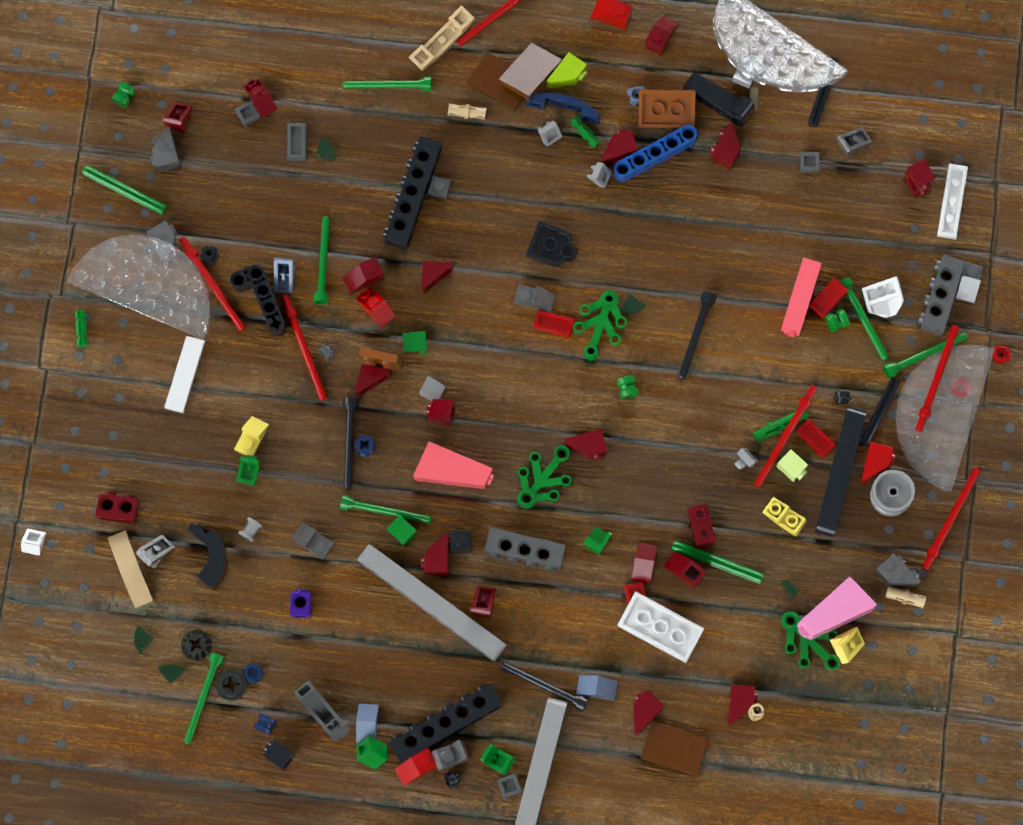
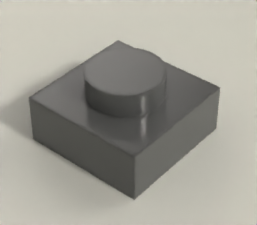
[234,100,260,127]
[800,152,819,172]
[428,176,451,200]
[497,773,522,799]

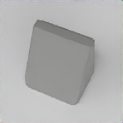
[420,376,446,401]

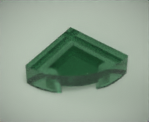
[316,138,335,161]
[619,295,646,314]
[780,580,799,599]
[134,626,154,653]
[158,664,186,684]

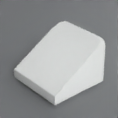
[21,529,46,555]

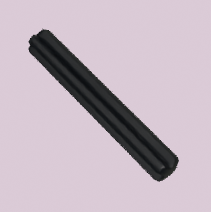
[808,57,839,127]
[859,377,900,447]

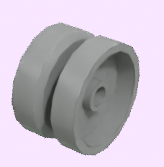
[870,470,915,517]

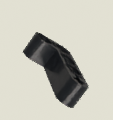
[682,72,755,127]
[230,264,286,337]

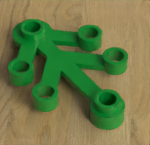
[573,290,627,361]
[517,445,571,509]
[781,611,840,671]

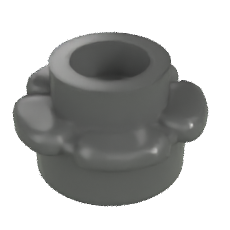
[318,343,335,361]

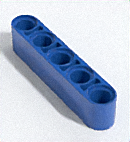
[614,125,697,182]

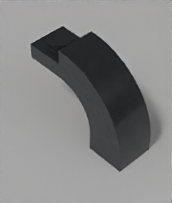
[187,523,228,591]

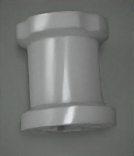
[238,517,263,542]

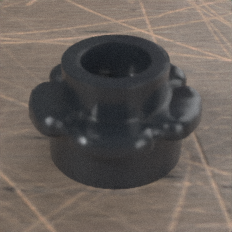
[200,246,219,264]
[833,391,852,404]
[444,770,461,789]

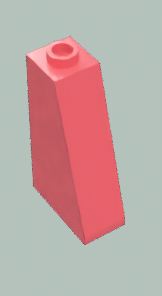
[781,257,822,337]
[413,441,495,489]

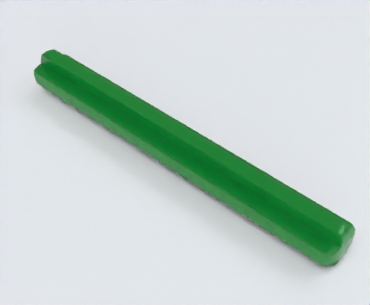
[82,165,167,215]
[672,540,764,584]

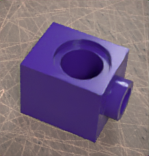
[290,589,312,619]

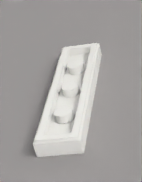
[937,163,968,240]
[165,336,205,414]

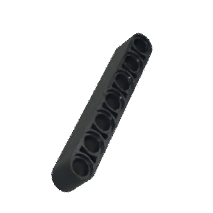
[815,407,866,537]

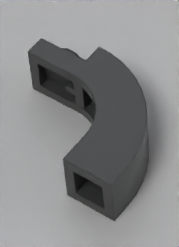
[294,680,350,742]

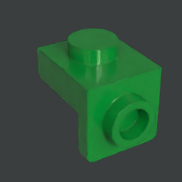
[236,455,261,486]
[481,744,516,776]

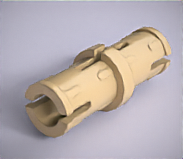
[448,104,486,120]
[885,585,926,608]
[748,704,764,721]

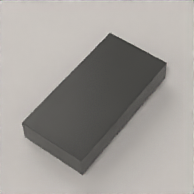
[287,123,307,161]

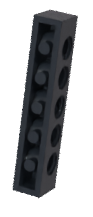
[383,136,443,251]
[389,683,504,764]

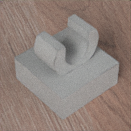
[538,121,562,147]
[587,162,612,188]
[735,448,759,470]

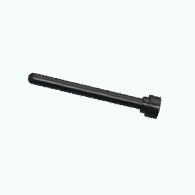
[678,292,717,380]
[343,398,359,490]
[501,662,589,712]

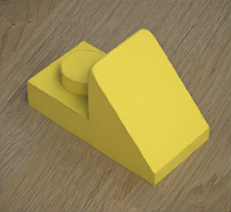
[234,416,269,456]
[830,627,865,664]

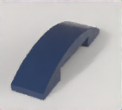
[526,93,599,124]

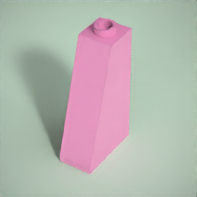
[797,577,877,641]

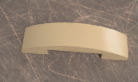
[409,5,475,70]
[108,530,153,608]

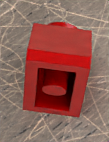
[591,0,632,30]
[860,442,895,484]
[395,748,438,786]

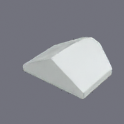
[862,277,904,318]

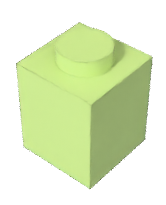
[777,450,808,482]

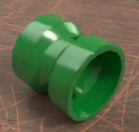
[111,82,137,108]
[824,308,850,333]
[616,375,639,400]

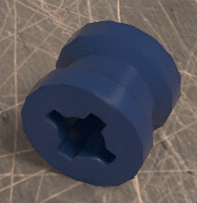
[355,435,375,457]
[253,713,277,735]

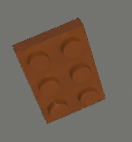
[638,89,696,128]
[359,347,403,372]

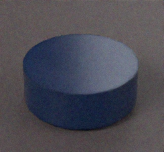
[244,663,264,684]

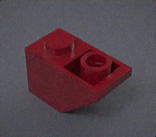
[243,78,278,118]
[710,123,741,170]
[663,552,707,590]

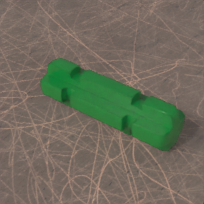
[570,116,601,148]
[75,310,88,347]

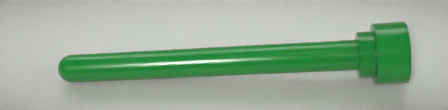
[342,77,432,92]
[313,216,330,305]
[840,277,889,361]
[883,332,968,379]
[340,494,432,523]
[184,653,226,744]

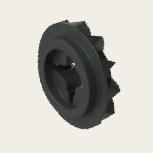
[181,629,212,661]
[216,670,247,701]

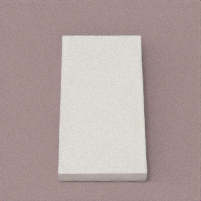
[617,591,704,663]

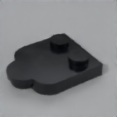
[526,220,577,267]

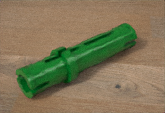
[752,410,809,443]

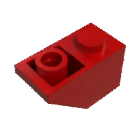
[355,287,396,328]

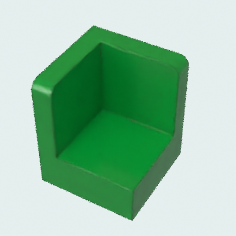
[402,331,428,355]
[387,515,418,548]
[583,527,612,556]
[356,735,388,769]

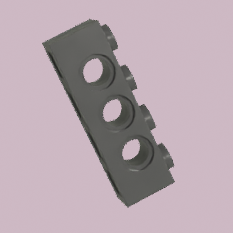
[918,254,965,336]
[485,527,566,572]

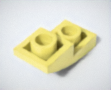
[762,497,807,536]

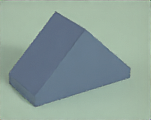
[274,258,296,294]
[576,675,618,701]
[356,704,379,743]

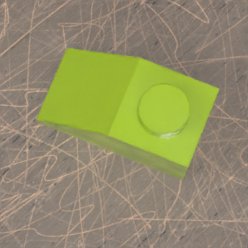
[547,52,588,89]

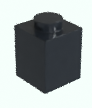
[451,530,471,554]
[263,740,295,772]

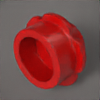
[992,346,1011,364]

